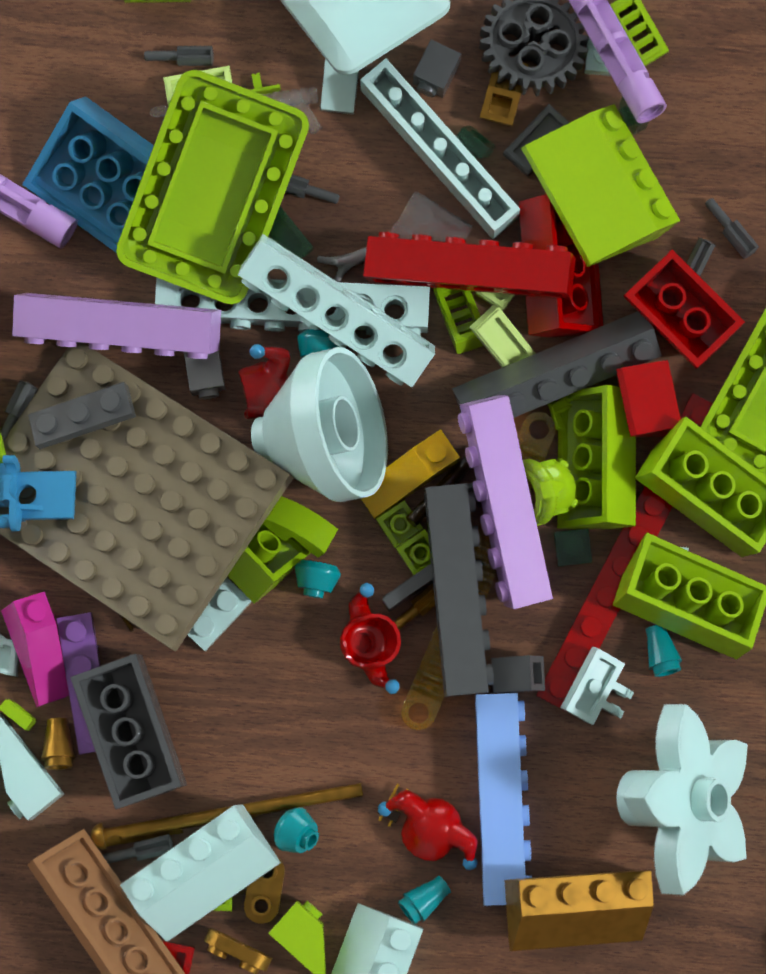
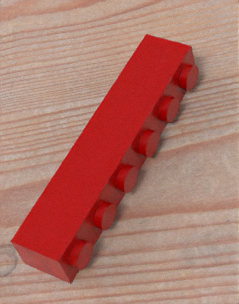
[363,232,576,299]

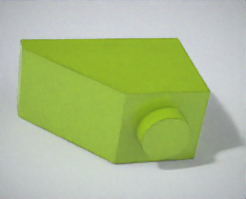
[268,900,326,974]

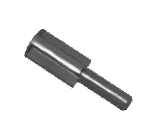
[144,46,214,66]
[285,174,340,204]
[705,198,759,259]
[687,237,716,276]
[1,380,38,443]
[103,833,173,864]

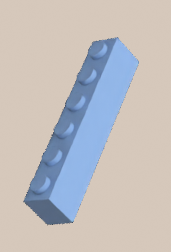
[475,693,532,906]

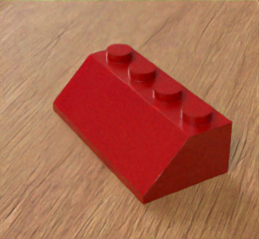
[519,194,603,338]

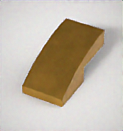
[480,62,529,127]

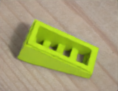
[610,0,669,66]
[433,288,484,354]

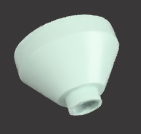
[251,347,388,502]

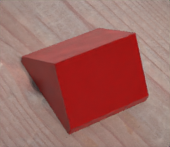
[616,360,681,437]

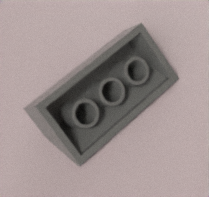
[70,653,187,810]

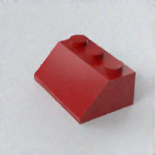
[623,249,745,369]

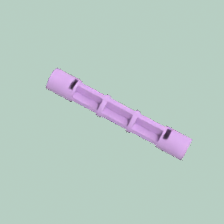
[568,0,667,123]
[0,175,78,249]

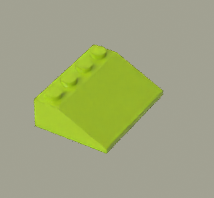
[521,104,680,267]

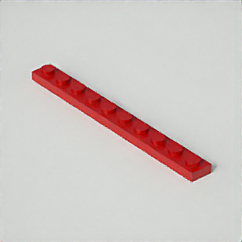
[536,393,713,712]

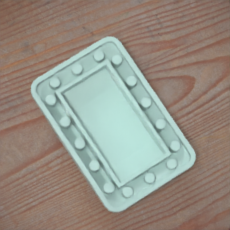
[280,0,451,75]

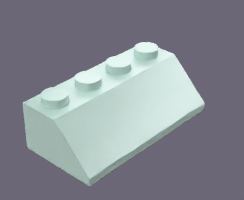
[120,805,281,942]
[331,903,423,974]

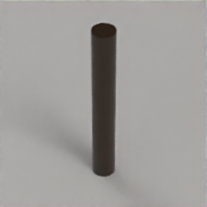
[406,455,471,527]

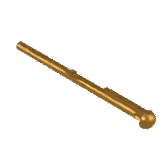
[91,783,363,849]

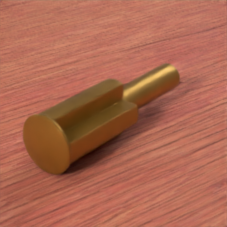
[394,583,435,630]

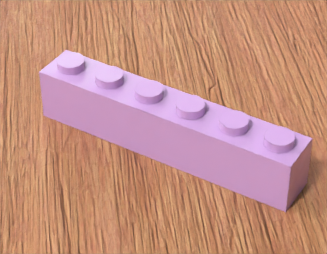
[12,293,221,359]
[458,395,553,609]

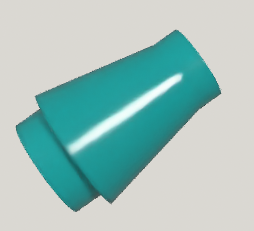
[645,625,682,677]
[398,876,451,925]

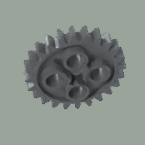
[479,0,589,96]

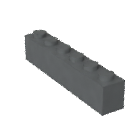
[452,311,662,418]
[423,483,494,697]

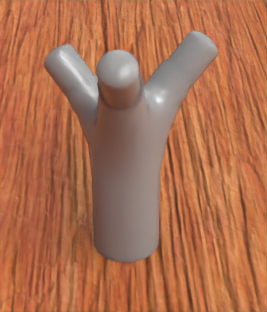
[317,247,367,282]

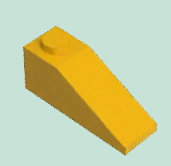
[360,429,460,519]

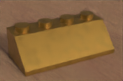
[505,870,654,951]

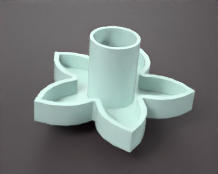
[617,704,748,895]

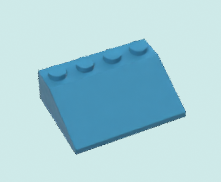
[22,96,154,253]

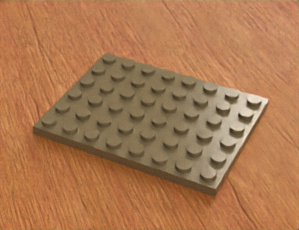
[0,342,294,652]

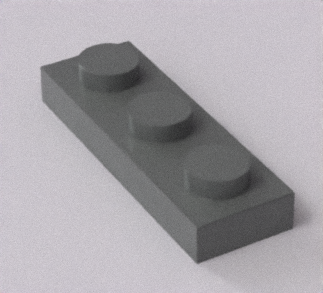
[28,382,136,449]

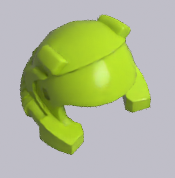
[523,458,578,526]

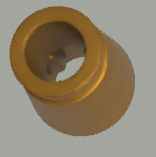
[41,718,76,770]

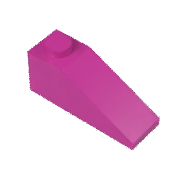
[1,591,69,707]

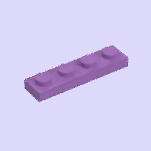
[57,612,101,755]

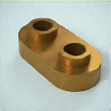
[244,856,285,924]
[204,928,273,974]

